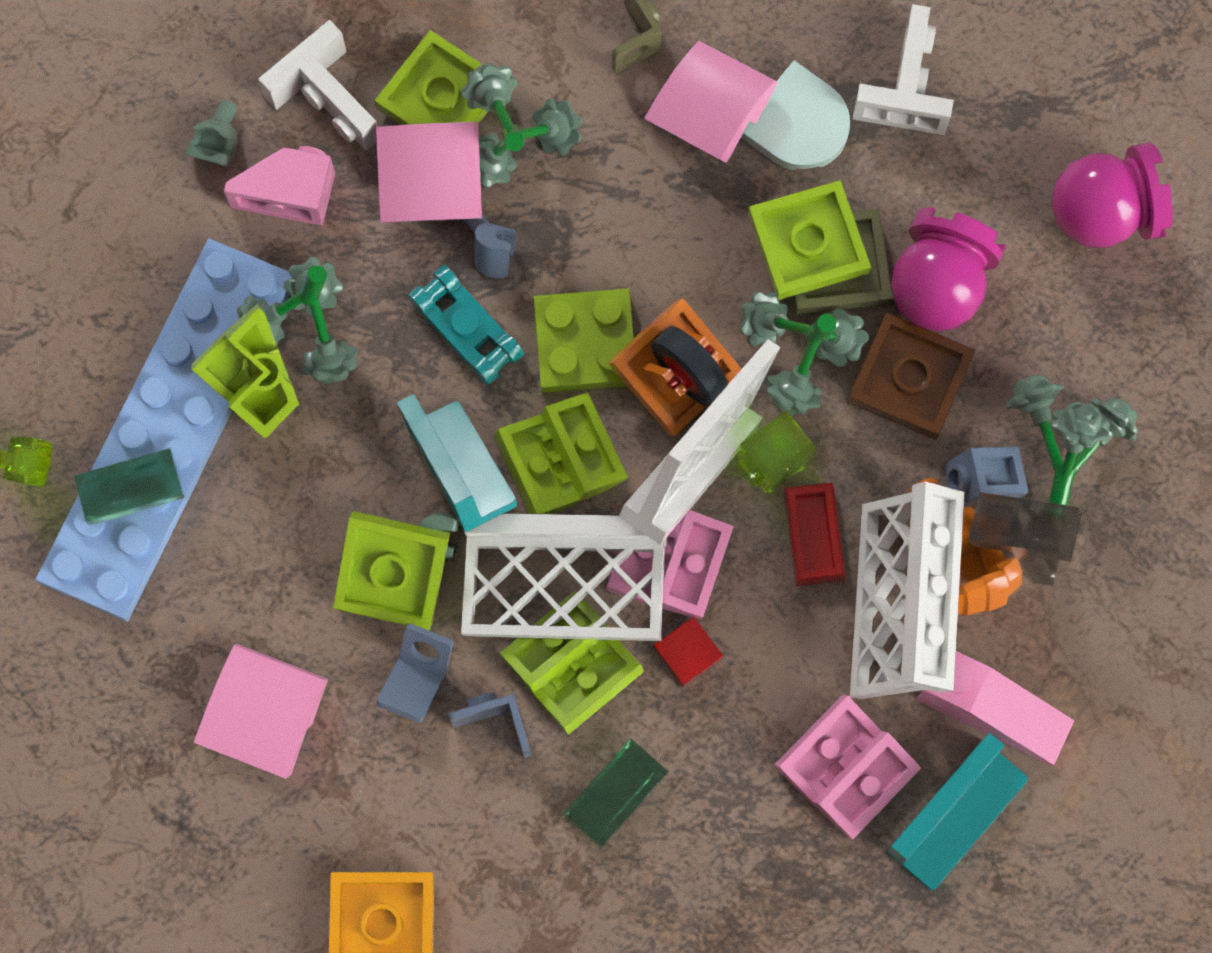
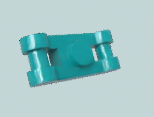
[407,265,525,386]

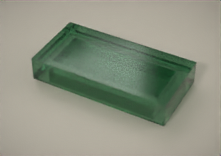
[74,448,185,526]
[564,739,669,849]

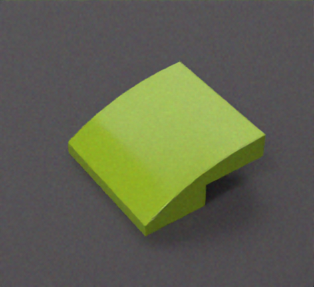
[493,392,628,514]
[500,590,644,735]

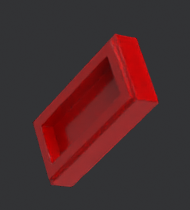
[783,482,846,586]

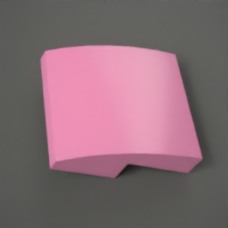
[644,41,778,163]
[376,122,482,223]
[604,510,734,619]
[194,643,328,779]
[774,695,921,840]

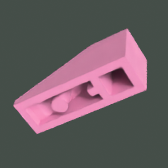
[917,651,1074,766]

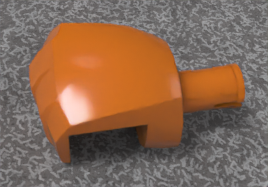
[909,478,1022,616]

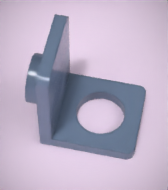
[376,624,454,723]
[449,693,531,758]

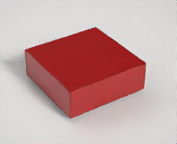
[653,617,723,688]

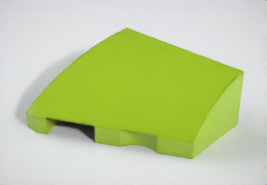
[191,304,299,439]

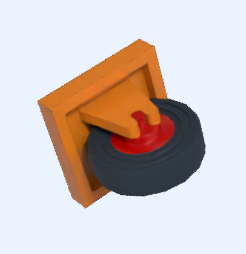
[608,298,742,436]

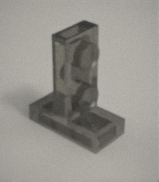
[968,492,1082,586]

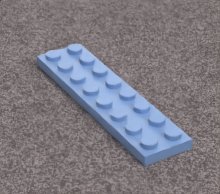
[35,238,293,623]

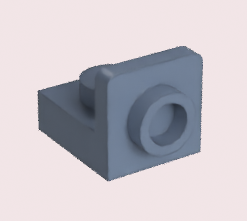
[945,447,1029,507]

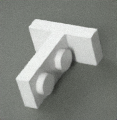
[852,4,954,136]
[258,20,377,151]

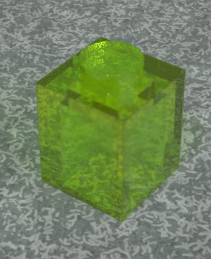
[737,411,817,495]

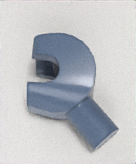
[465,213,516,278]

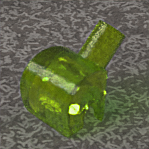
[0,437,53,487]

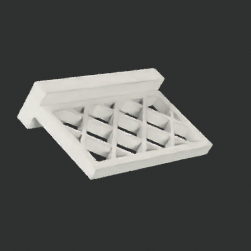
[619,339,780,544]
[850,482,964,699]
[461,514,668,641]

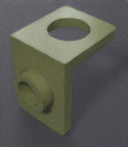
[612,0,662,74]

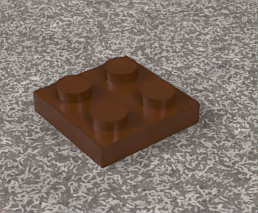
[847,312,975,440]

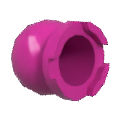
[1051,142,1173,248]
[890,207,1006,332]

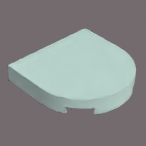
[741,60,850,170]

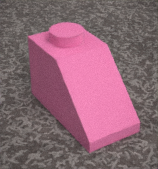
[224,146,335,226]

